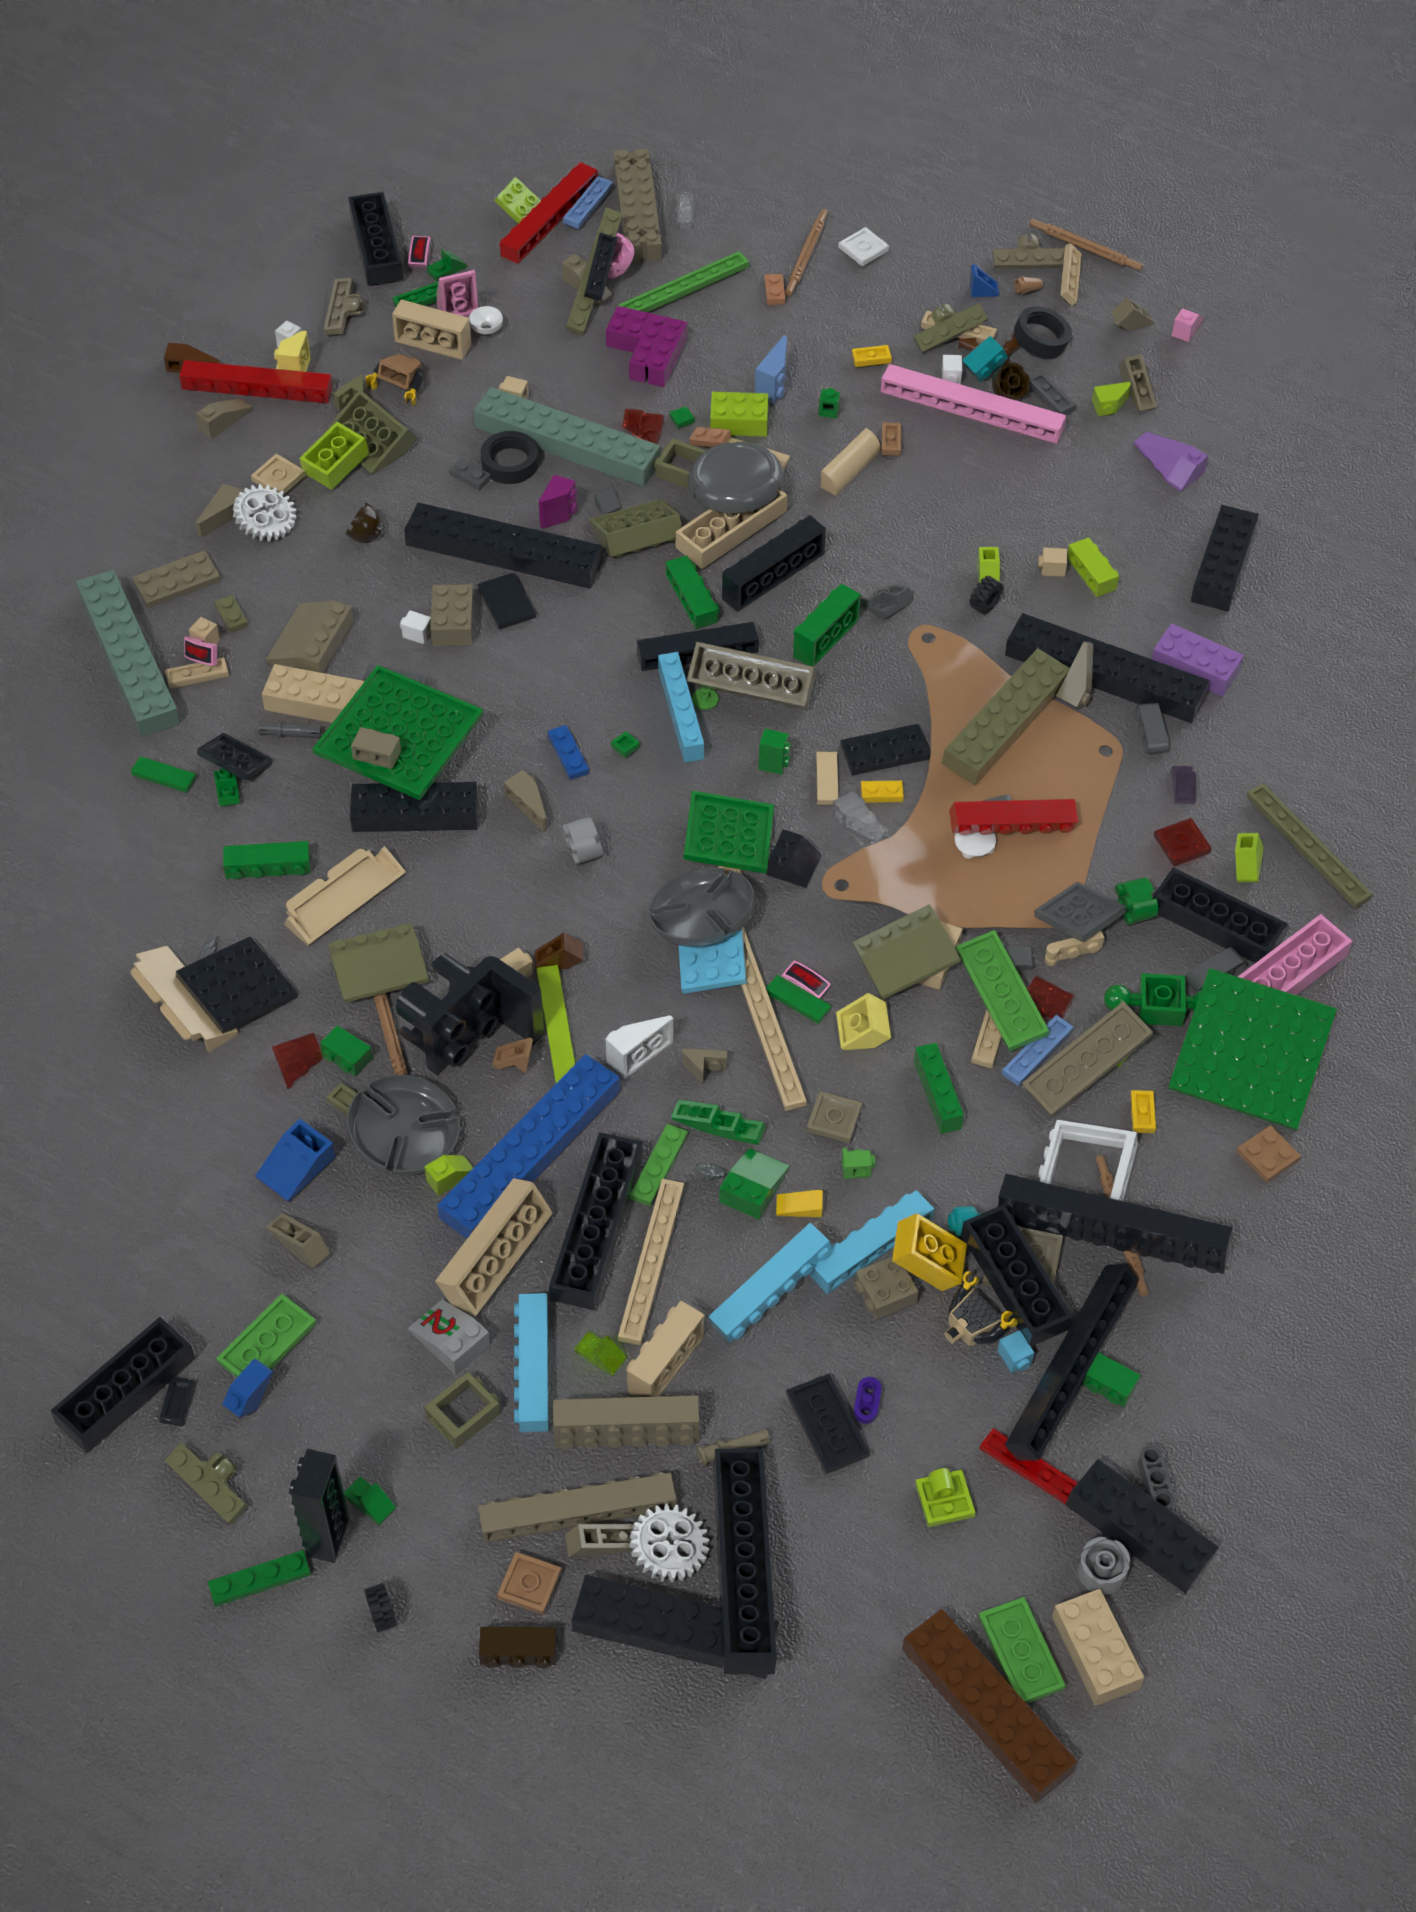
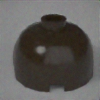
[992,363,1030,400]
[345,503,382,543]

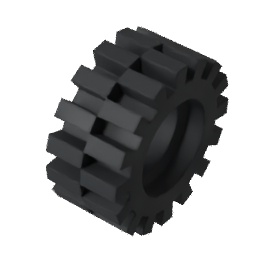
[969,576,1004,615]
[364,1583,397,1633]

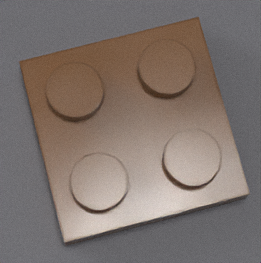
[1236,1125,1301,1183]
[497,1552,562,1615]

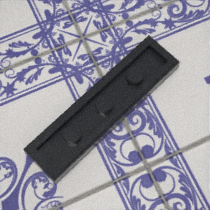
[584,232,617,301]

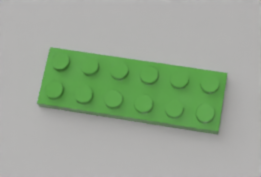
[955,930,1050,1052]

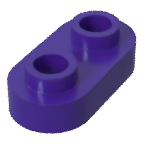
[854,1377,882,1424]

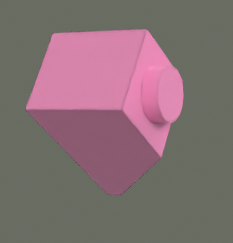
[1172,308,1204,342]

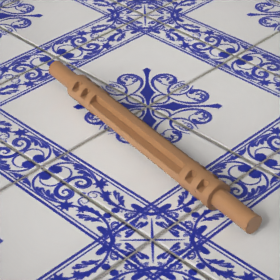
[785,209,828,296]
[1029,218,1143,271]
[373,993,408,1075]
[1096,1155,1149,1297]

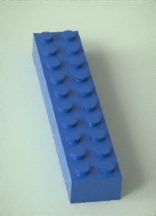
[437,1054,620,1239]

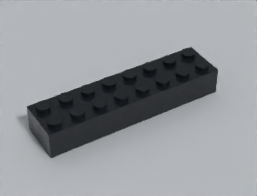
[549,1132,643,1311]
[572,1575,779,1679]

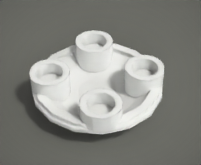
[954,832,996,859]

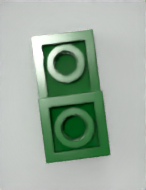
[214,769,240,807]

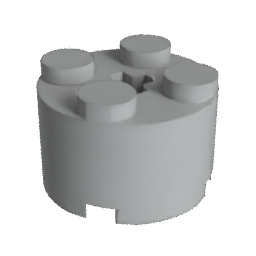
[562,816,604,865]
[1077,1537,1130,1595]

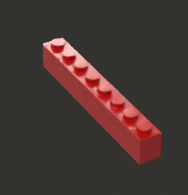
[499,162,598,264]
[179,360,333,403]

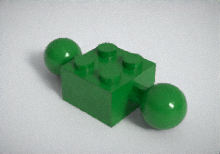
[1104,973,1201,1026]

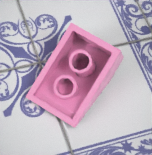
[436,270,478,317]

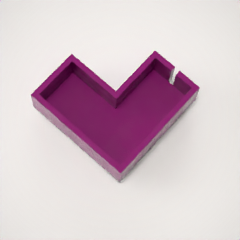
[606,306,687,387]

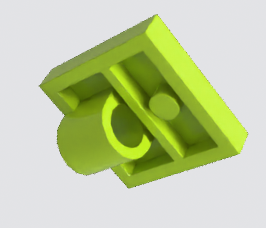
[494,177,541,224]
[915,1468,976,1527]

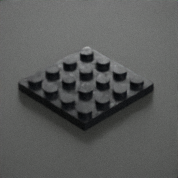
[176,936,297,1034]

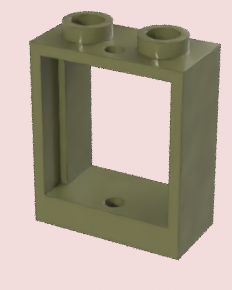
[654,439,706,488]
[424,1372,500,1449]

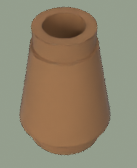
[1014,276,1043,295]

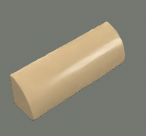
[820,428,881,496]

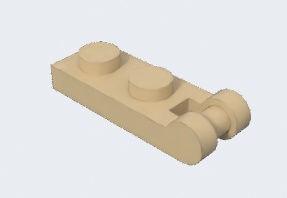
[1044,931,1104,966]

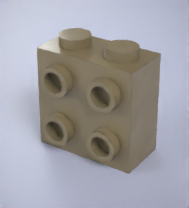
[853,1256,919,1320]

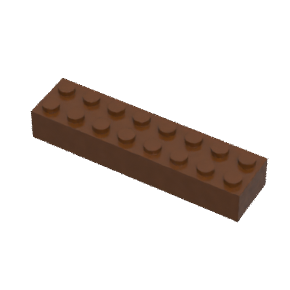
[902,1609,1078,1803]

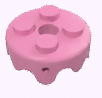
[607,233,634,279]

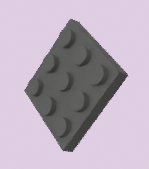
[1034,882,1126,942]

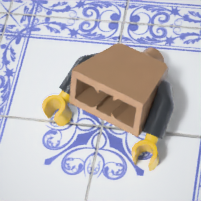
[365,354,423,405]

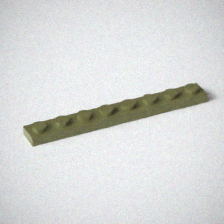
[565,207,623,335]
[1246,783,1373,908]

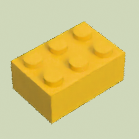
[892,1213,967,1291]

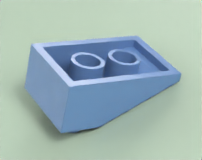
[755,336,787,404]

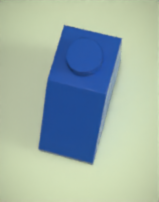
[222,1359,273,1418]

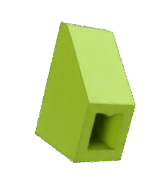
[977,547,1000,583]
[1235,833,1264,882]

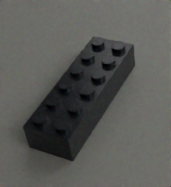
[348,192,403,285]
[1190,504,1259,612]
[722,515,826,612]
[350,782,478,832]
[1152,867,1288,963]
[961,1205,1073,1347]
[50,1317,195,1453]
[289,1448,350,1563]
[1065,1459,1219,1594]

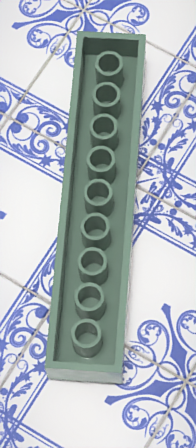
[473,387,660,487]
[76,569,180,737]

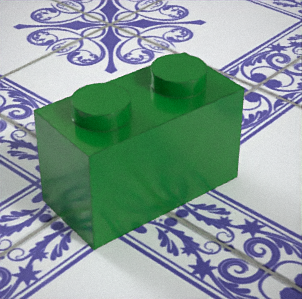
[758,728,791,775]
[320,1025,373,1077]
[1083,1352,1141,1407]

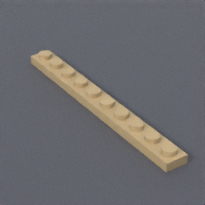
[740,927,806,1111]

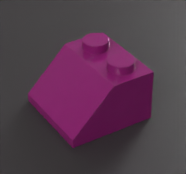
[538,475,578,529]

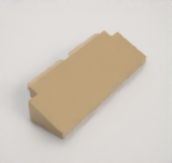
[284,846,406,946]
[131,946,238,1052]

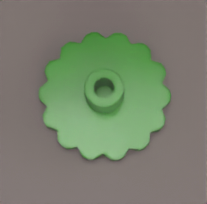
[691,688,719,710]

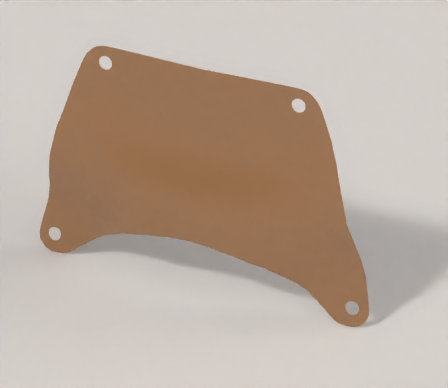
[822,625,1123,928]

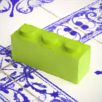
[1067,537,1119,597]

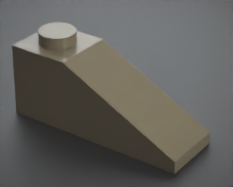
[561,254,612,306]
[1118,354,1157,412]
[196,398,253,439]
[195,484,244,537]
[1056,642,1093,708]
[503,770,547,832]
[265,1213,330,1268]
[565,1524,634,1558]

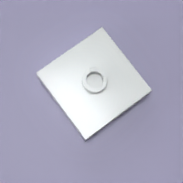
[839,227,889,266]

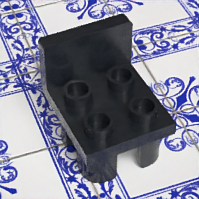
[396,953,544,1076]

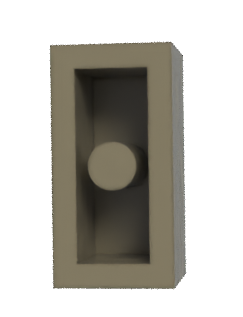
[351,727,401,769]

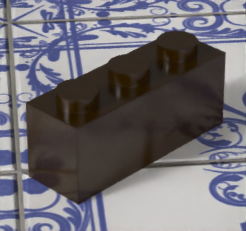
[479,1627,556,1668]

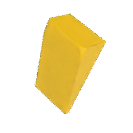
[776,1190,823,1217]

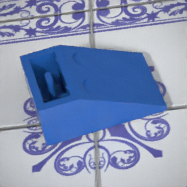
[255,1119,335,1202]

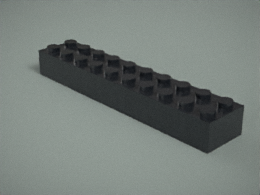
[404,502,603,589]
[1005,613,1210,724]
[998,1174,1233,1274]
[713,1449,777,1674]

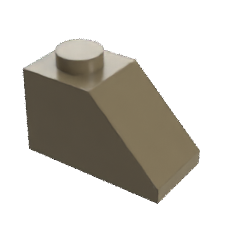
[1111,297,1155,331]

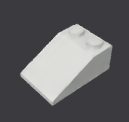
[606,1015,673,1079]

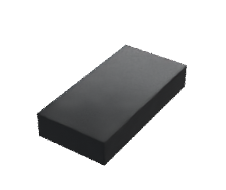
[159,1377,195,1427]

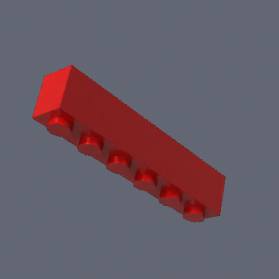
[949,799,1079,835]

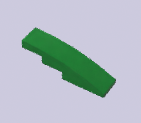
[671,1100,766,1145]

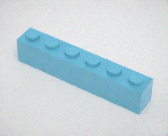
[658,652,704,763]
[810,1190,934,1294]
[708,1223,832,1343]
[514,1293,549,1432]

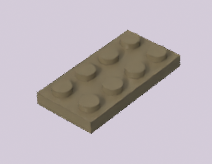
[132,550,221,608]

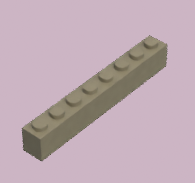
[478,1472,676,1543]

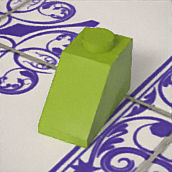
[1092,382,1131,416]
[424,1155,473,1196]

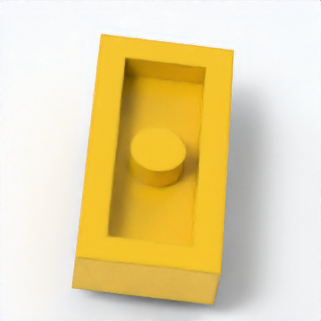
[852,345,892,367]
[861,781,904,803]
[1130,1090,1156,1133]

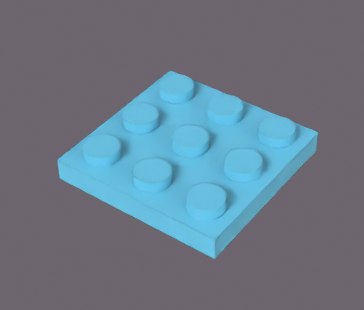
[679,929,747,994]

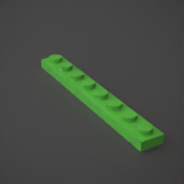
[618,251,749,312]

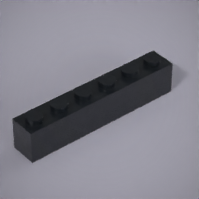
[636,622,759,671]

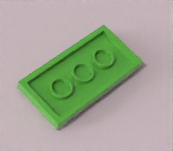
[216,1294,317,1378]
[978,1597,1066,1704]

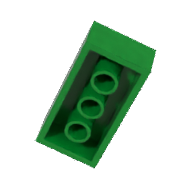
[793,583,861,667]

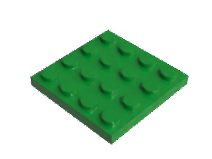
[683,790,774,874]

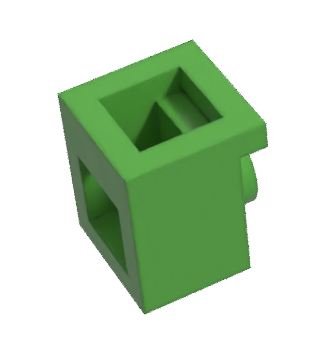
[841,1148,875,1179]

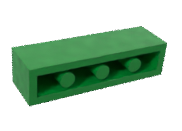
[665,555,720,629]
[223,841,311,879]
[914,1043,964,1134]

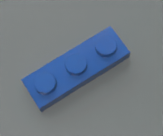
[547,725,589,780]

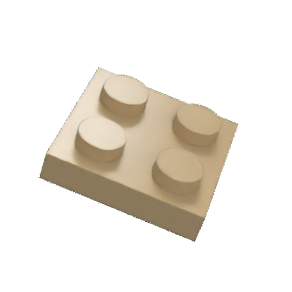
[251,454,306,495]

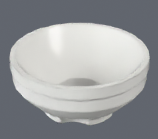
[469,306,503,335]

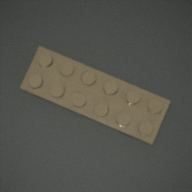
[1022,1001,1153,1118]

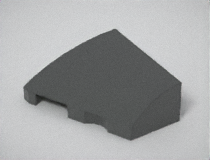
[860,584,913,618]

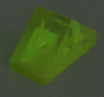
[574,1331,627,1376]

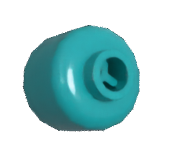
[948,1206,981,1237]

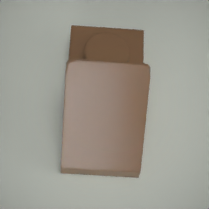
[492,1038,533,1073]

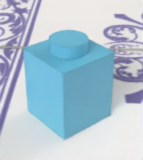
[997,1330,1034,1373]

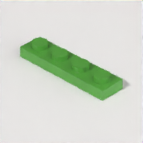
[630,1124,688,1207]

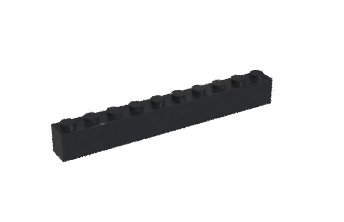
[1005,1264,1139,1461]

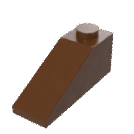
[164,342,220,373]

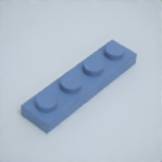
[563,176,613,229]
[1002,1015,1074,1087]

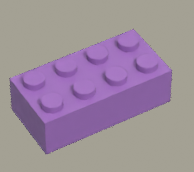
[1152,623,1244,697]

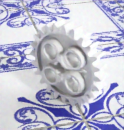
[233,484,296,542]
[629,1504,709,1583]

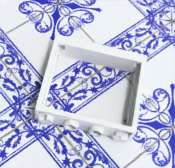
[1039,1120,1138,1201]

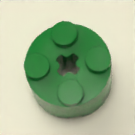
[1115,877,1158,925]

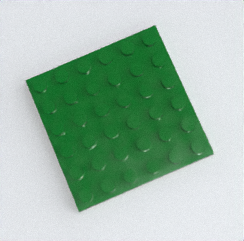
[312,665,484,800]
[1168,968,1337,1131]

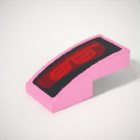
[408,236,431,268]
[184,636,217,666]
[781,960,831,998]

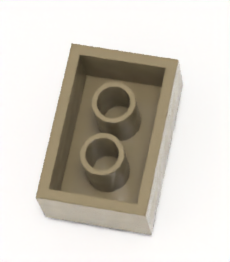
[431,584,474,646]

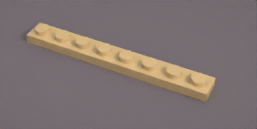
[618,1179,684,1346]

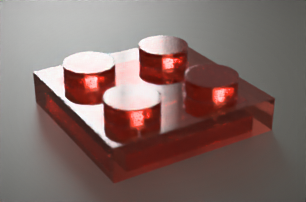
[1154,818,1212,866]

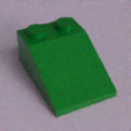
[719,1148,790,1220]

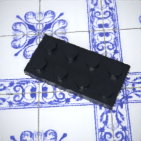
[840,724,931,776]
[786,1373,870,1474]

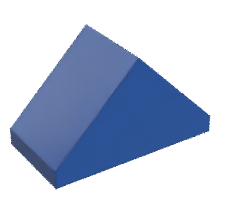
[969,264,1000,297]

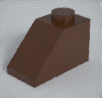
[535,932,583,969]

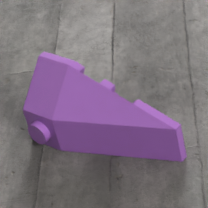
[1134,432,1208,492]

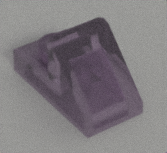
[1171,766,1197,804]

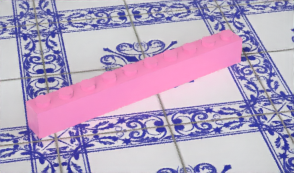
[881,364,1066,444]

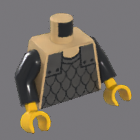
[944,1271,1018,1346]

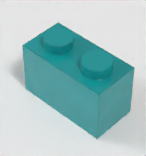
[962,336,1008,382]

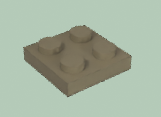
[806,1091,862,1143]

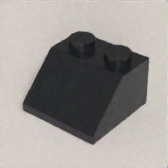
[767,829,822,888]

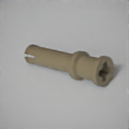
[696,1429,770,1467]

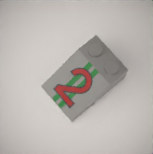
[408,1299,490,1375]

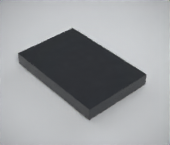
[477,572,536,629]
[197,733,272,781]

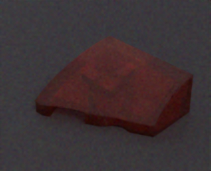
[622,409,664,444]
[1027,976,1074,1019]
[272,1032,323,1089]

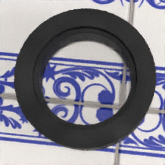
[1014,306,1071,358]
[481,431,539,484]

